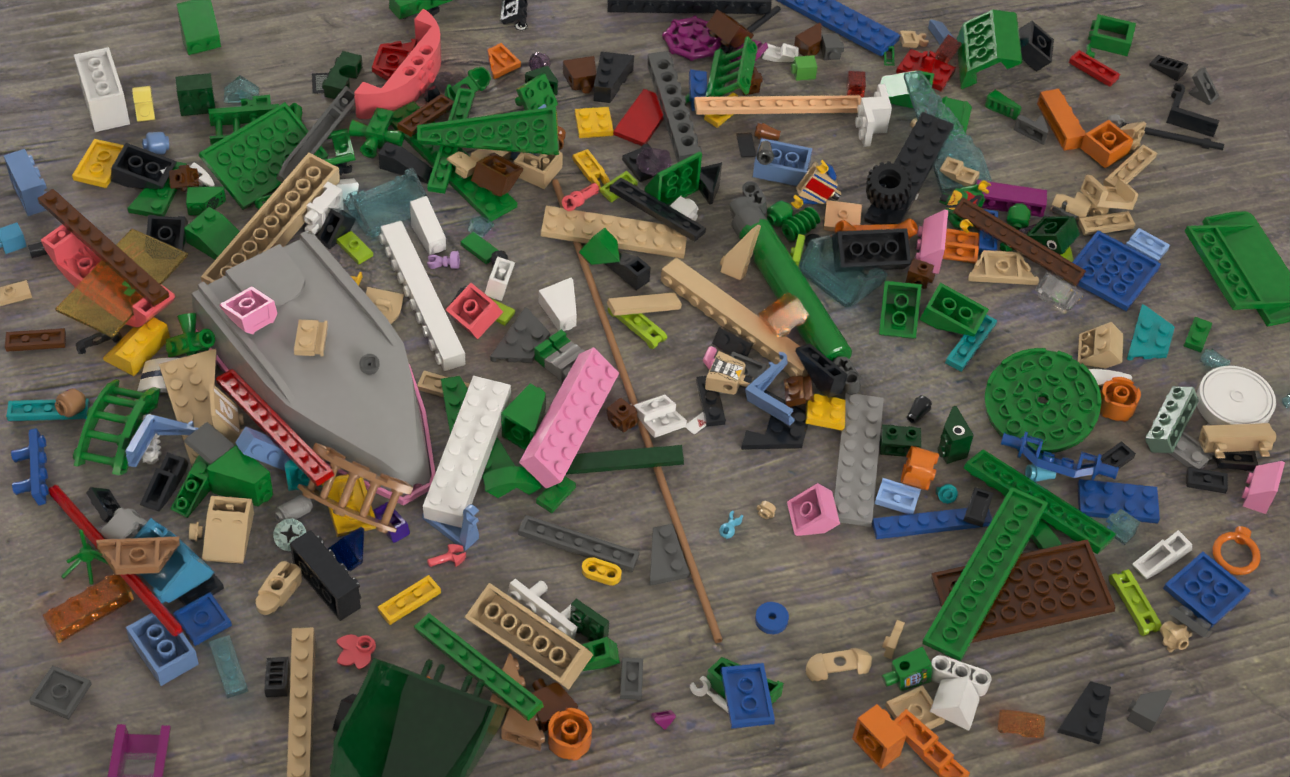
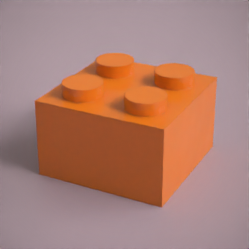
[1080,120,1134,168]
[852,704,906,769]

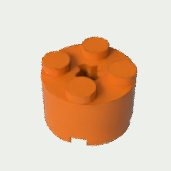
[1100,377,1141,422]
[901,446,939,491]
[548,708,592,761]

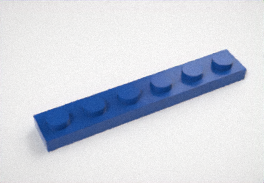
[872,508,992,539]

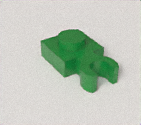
[240,95,271,106]

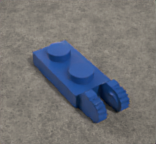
[689,69,707,111]

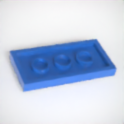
[1077,479,1160,524]

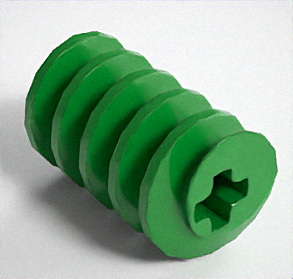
[781,207,821,242]

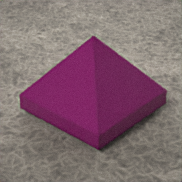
[651,710,676,730]

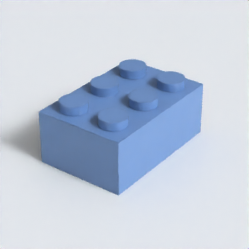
[753,138,813,186]
[4,149,47,216]
[126,613,199,686]

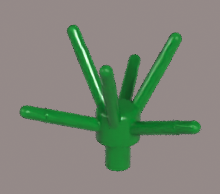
[62,529,109,585]

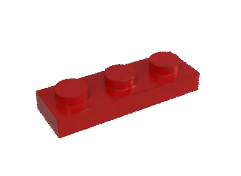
[1069,50,1120,87]

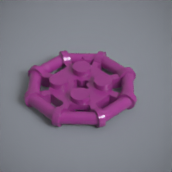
[662,15,723,61]

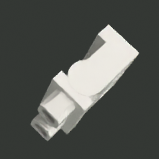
[304,182,344,235]

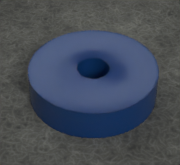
[755,602,789,634]

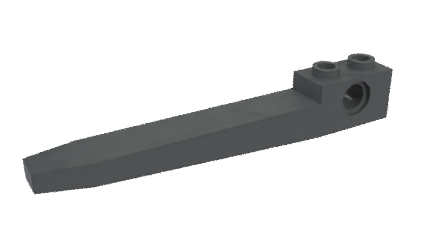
[276,86,355,183]

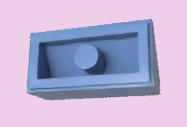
[928,19,957,49]

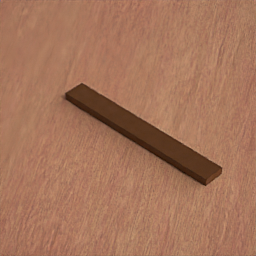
[953,198,1086,287]

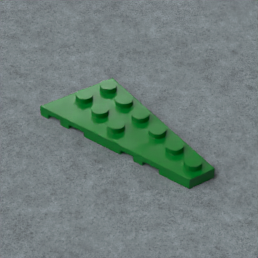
[441,376,515,479]

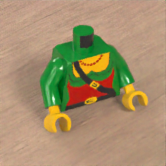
[939,180,991,233]

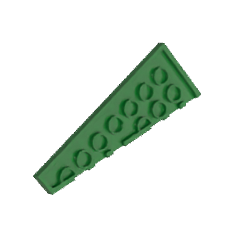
[417,106,559,155]

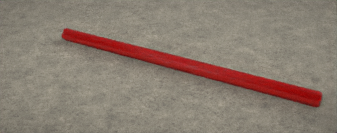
[48,485,183,636]

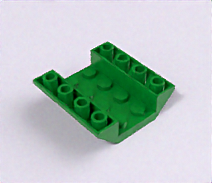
[956,9,1022,90]

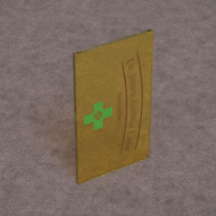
[55,228,188,338]

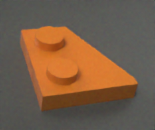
[488,43,521,80]

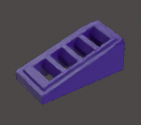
[373,502,410,543]

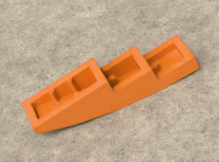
[894,709,970,777]

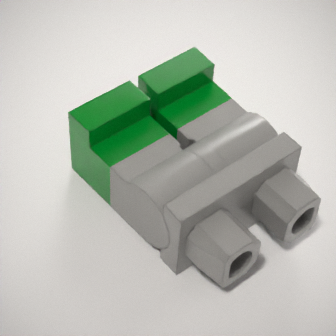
[534,329,585,381]

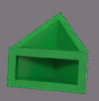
[579,228,620,265]

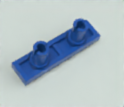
[11,428,49,506]

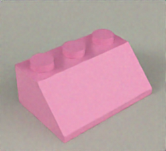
[915,210,948,274]

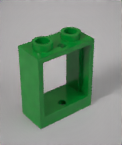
[1087,14,1136,56]

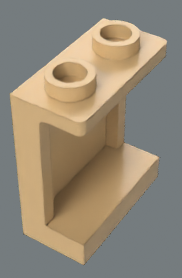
[1080,175,1138,210]

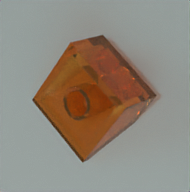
[758,292,810,337]

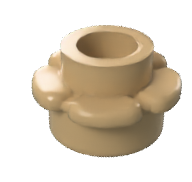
[757,501,776,519]
[189,522,203,542]

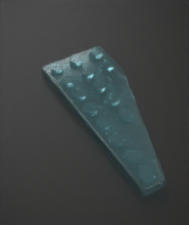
[903,71,992,193]

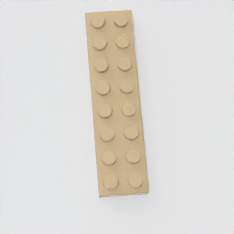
[541,206,687,259]

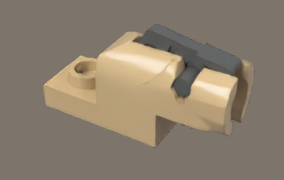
[1050,192,1110,220]

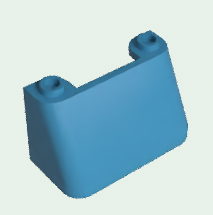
[134,518,215,604]

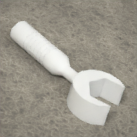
[690,676,728,712]

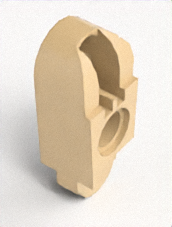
[255,561,302,615]

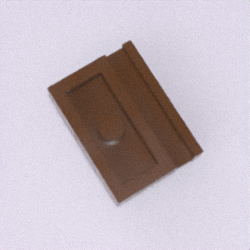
[784,374,815,407]

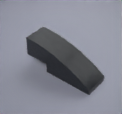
[140,452,189,512]

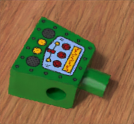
[882,646,932,691]

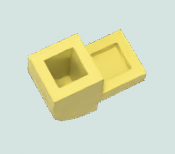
[132,86,155,122]

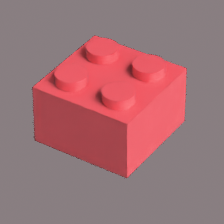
[446,283,503,340]

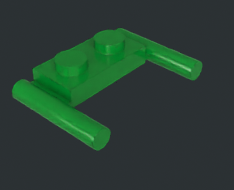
[324,128,356,165]

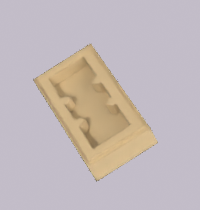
[0,280,32,306]

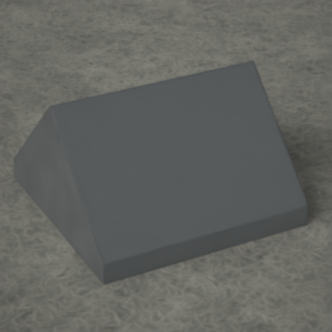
[184,422,235,464]

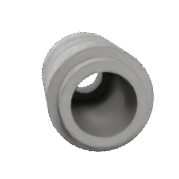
[274,494,313,523]

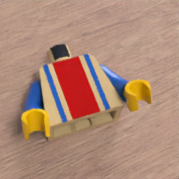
[790,160,841,209]

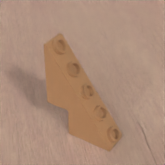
[490,653,545,751]

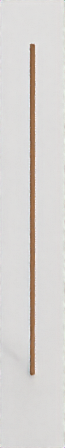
[552,179,723,643]

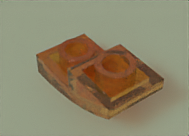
[998,709,1046,738]

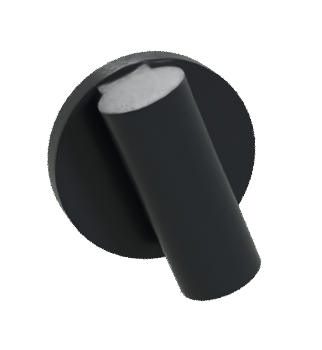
[424,86,440,102]

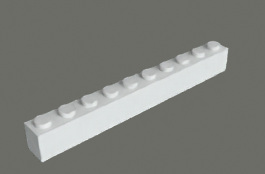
[379,221,465,371]

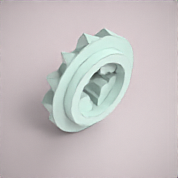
[273,518,306,551]

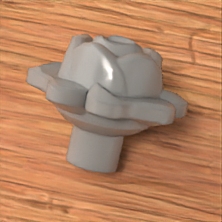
[1107,114,1125,127]

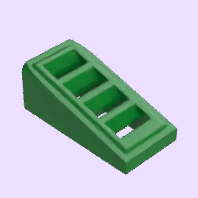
[985,89,1022,120]

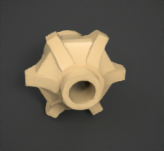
[1160,621,1192,652]

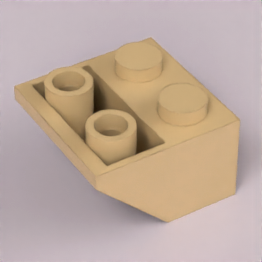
[1078,322,1123,369]

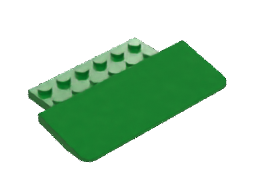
[1184,211,1290,327]

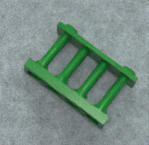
[705,36,757,97]
[208,104,279,145]

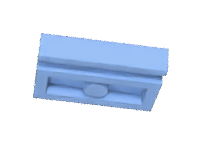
[1126,228,1170,262]
[875,478,921,514]

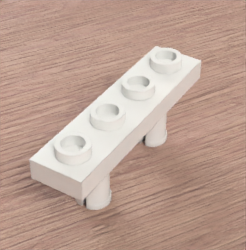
[508,579,577,639]

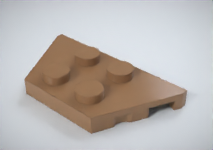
[97,537,180,575]

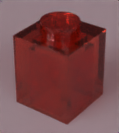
[935,34,962,64]
[846,71,866,98]

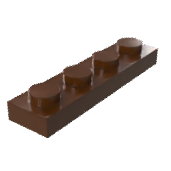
[397,94,454,137]

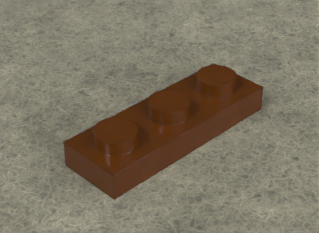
[5,328,66,352]

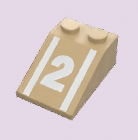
[209,384,244,446]

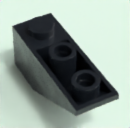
[604,251,651,291]

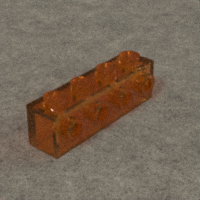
[43,574,134,643]

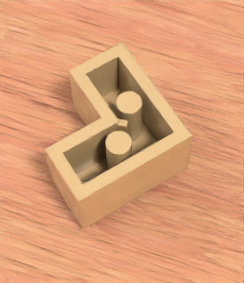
[514,151,563,189]

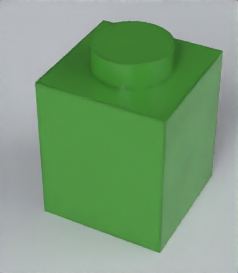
[791,55,817,81]

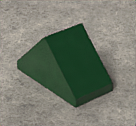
[525,66,558,95]

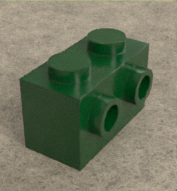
[880,425,921,457]

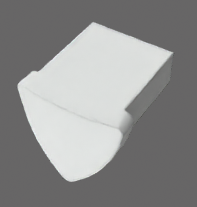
[336,178,359,203]

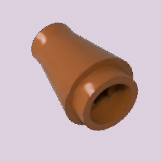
[754,122,781,141]

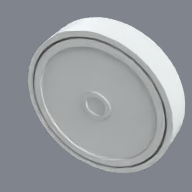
[1196,366,1276,425]

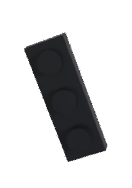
[696,376,726,427]

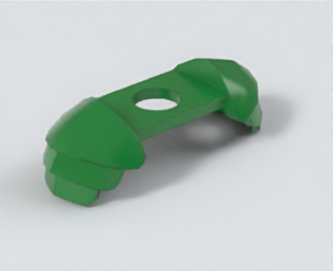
[444,67,491,101]

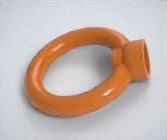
[1212,526,1261,575]

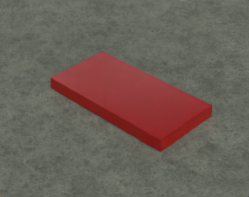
[613,89,664,146]

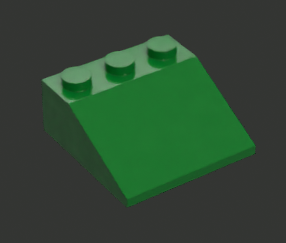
[644,151,702,206]

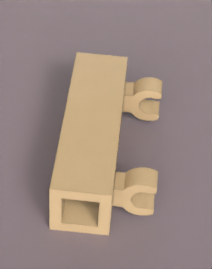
[1198,423,1276,458]

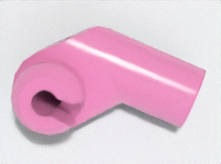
[703,346,717,370]

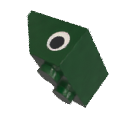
[1027,216,1080,255]
[938,406,974,464]

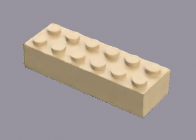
[465,583,593,690]

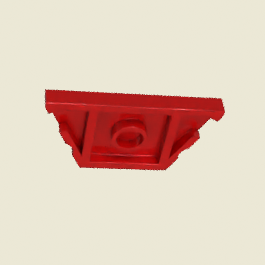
[372,38,417,81]

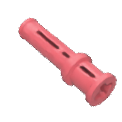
[562,183,600,211]

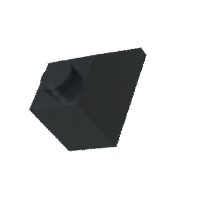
[317,208,356,249]

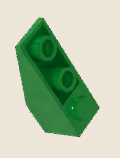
[170,455,211,518]

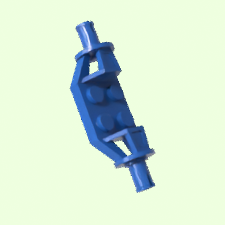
[1000,432,1119,480]

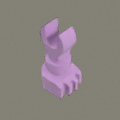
[427,251,460,269]

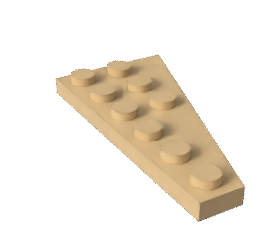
[159,348,217,466]

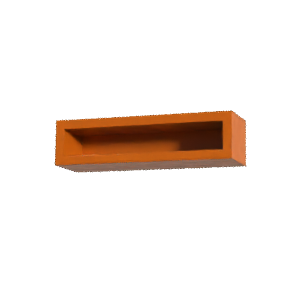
[1037,89,1086,151]

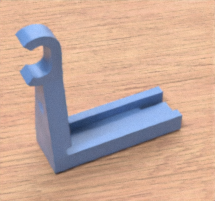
[745,352,795,426]
[125,414,198,467]
[422,504,479,551]

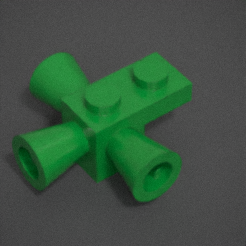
[349,108,405,158]
[166,313,215,358]

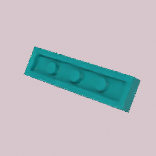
[945,315,997,372]
[6,399,90,421]

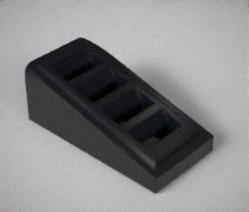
[1149,55,1188,81]
[264,657,289,697]

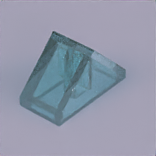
[224,75,260,103]

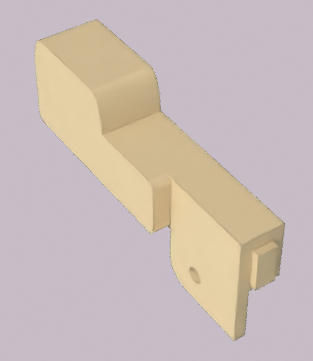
[447,149,511,179]

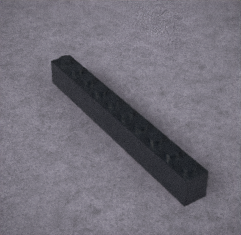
[607,0,772,14]

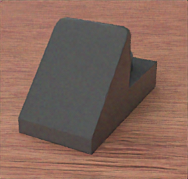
[1189,67,1219,105]
[1014,114,1049,145]

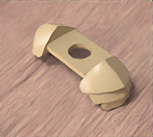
[806,648,872,681]

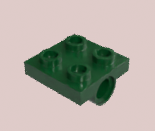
[570,599,609,642]

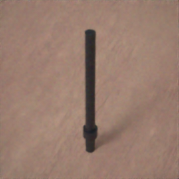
[721,5,781,54]
[1121,122,1224,151]

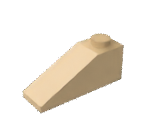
[720,225,761,280]

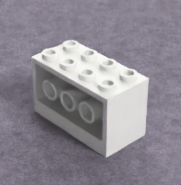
[74,47,130,132]

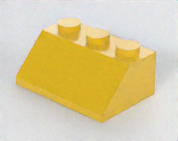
[103,317,170,376]

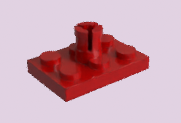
[896,49,956,91]

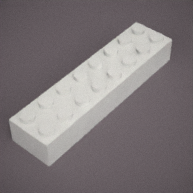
[423,376,511,528]

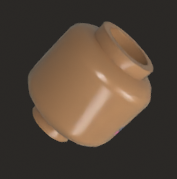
[55,388,86,417]

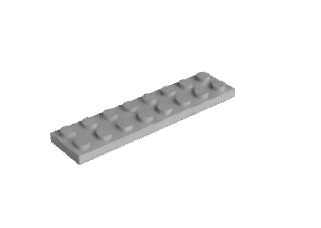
[834,393,884,527]

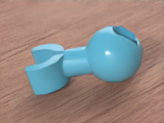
[719,511,743,539]

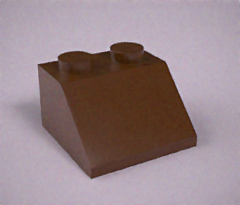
[706,10,754,48]
[471,153,524,196]

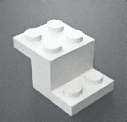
[855,84,892,147]

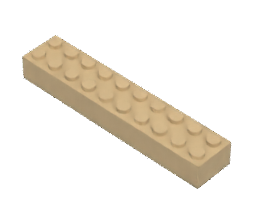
[201,153,340,285]

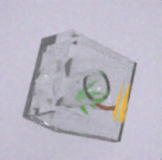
[1035,272,1085,311]

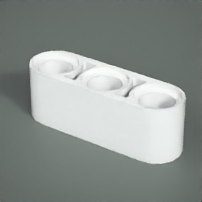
[932,655,991,696]

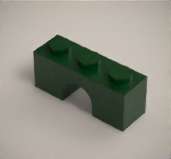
[322,51,363,99]

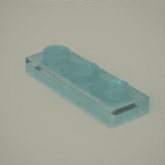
[209,635,248,698]

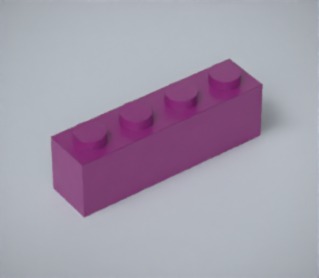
[976,180,1047,217]

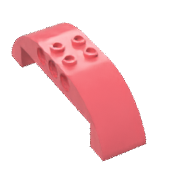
[354,9,441,119]
[41,224,175,327]

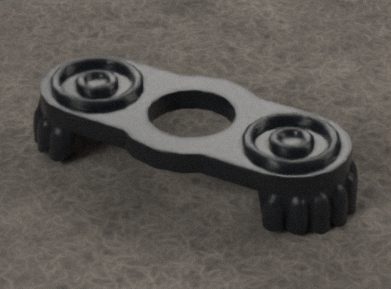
[76,328,122,354]

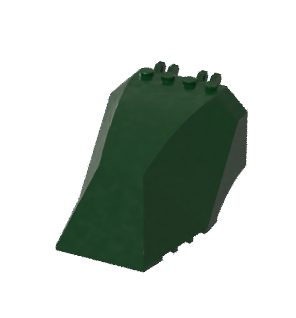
[330,658,507,777]

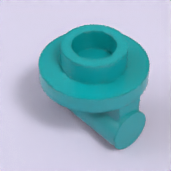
[936,484,958,503]

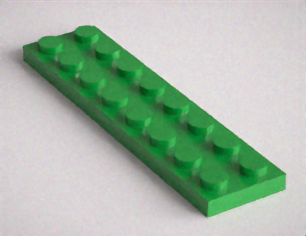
[963,449,1116,554]

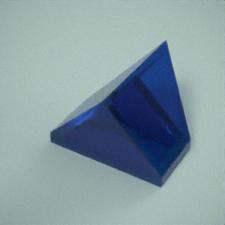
[327,527,364,571]

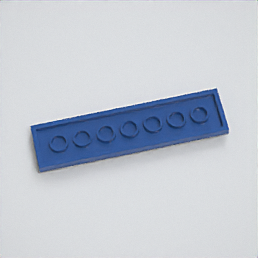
[776,0,900,56]

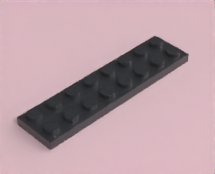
[864,112,954,225]

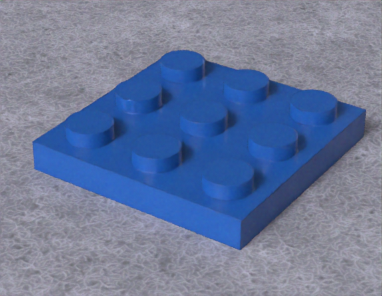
[1163,552,1251,628]

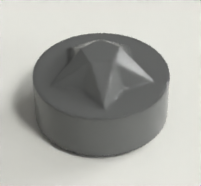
[359,354,380,375]

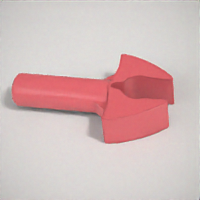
[427,544,466,567]

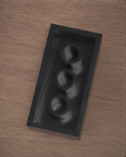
[831,228,911,272]
[290,530,361,621]

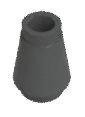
[756,140,774,165]

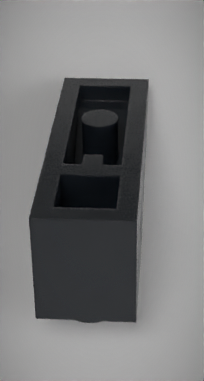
[378,142,433,184]
[795,343,848,398]

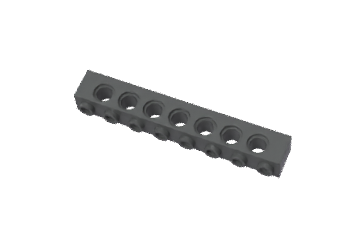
[647,51,702,163]

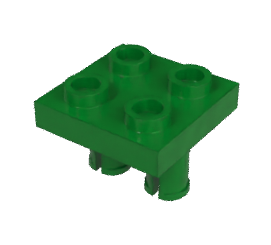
[515,74,558,110]

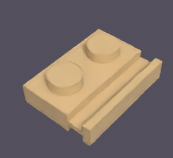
[294,319,328,356]

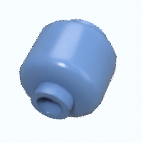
[142,132,169,155]

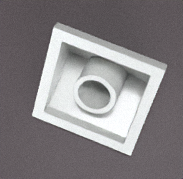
[930,677,980,731]

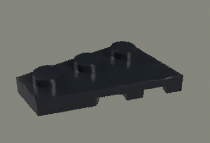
[1057,681,1111,744]

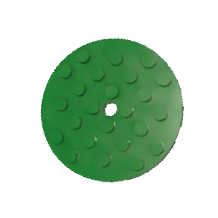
[984,348,1101,453]

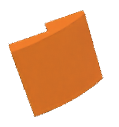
[943,229,979,263]

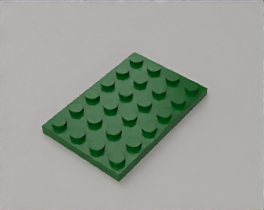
[199,102,329,210]

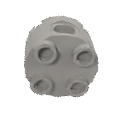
[101,507,147,539]

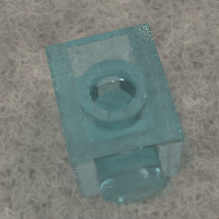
[1106,509,1140,545]

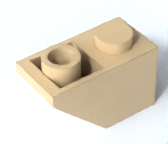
[1120,122,1146,153]

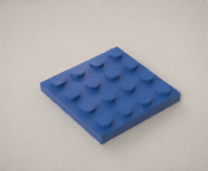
[1072,231,1161,311]

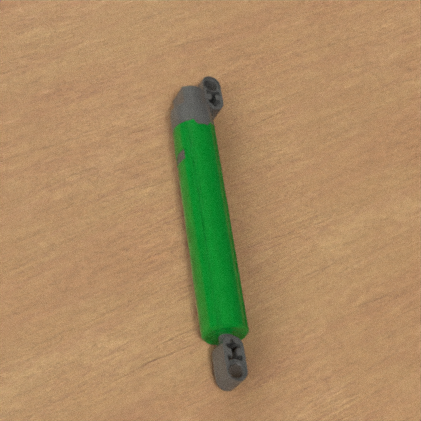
[729,181,861,395]

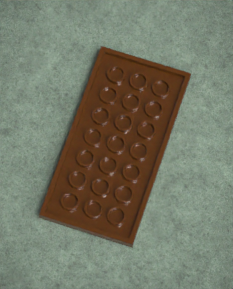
[931,539,1116,643]

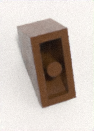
[794,22,822,56]

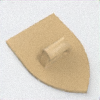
[366,287,404,324]

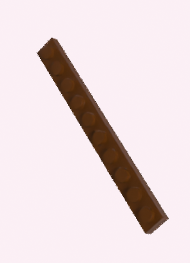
[38,189,169,307]

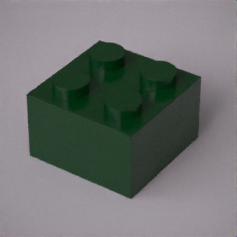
[175,73,216,116]

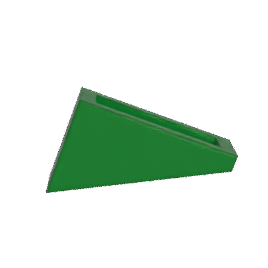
[883,46,895,66]

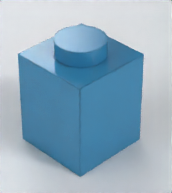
[0,222,27,254]

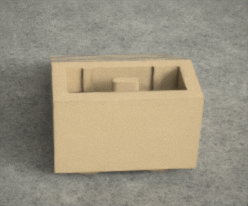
[202,496,254,564]

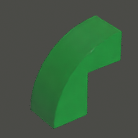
[483,466,541,498]

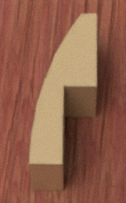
[940,157,980,186]

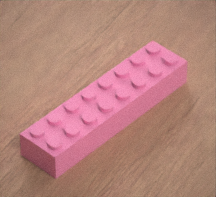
[519,347,619,488]

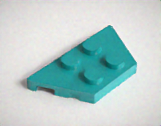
[1126,304,1175,360]

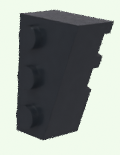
[593,51,634,103]

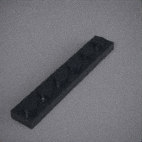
[609,178,706,242]

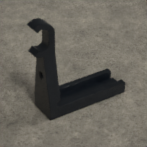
[1166,83,1220,137]

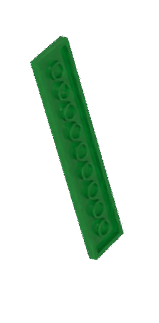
[390,101,517,223]
[922,487,1048,662]

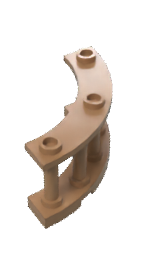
[297,443,413,533]

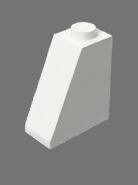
[410,196,446,255]
[539,278,577,331]

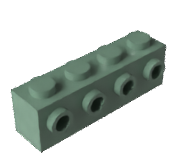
[1145,386,1199,453]

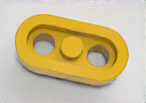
[582,557,622,586]

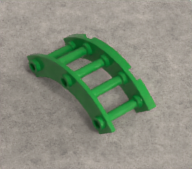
[73,379,161,476]

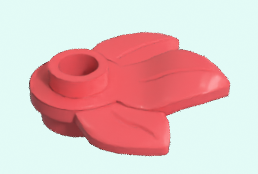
[336,634,376,670]

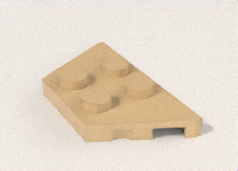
[968,250,1039,285]

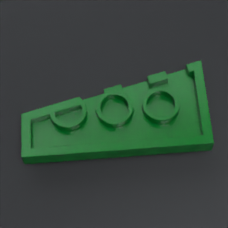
[128,162,187,216]

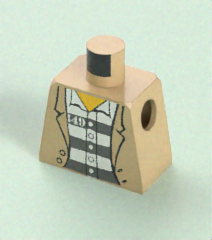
[705,351,753,395]

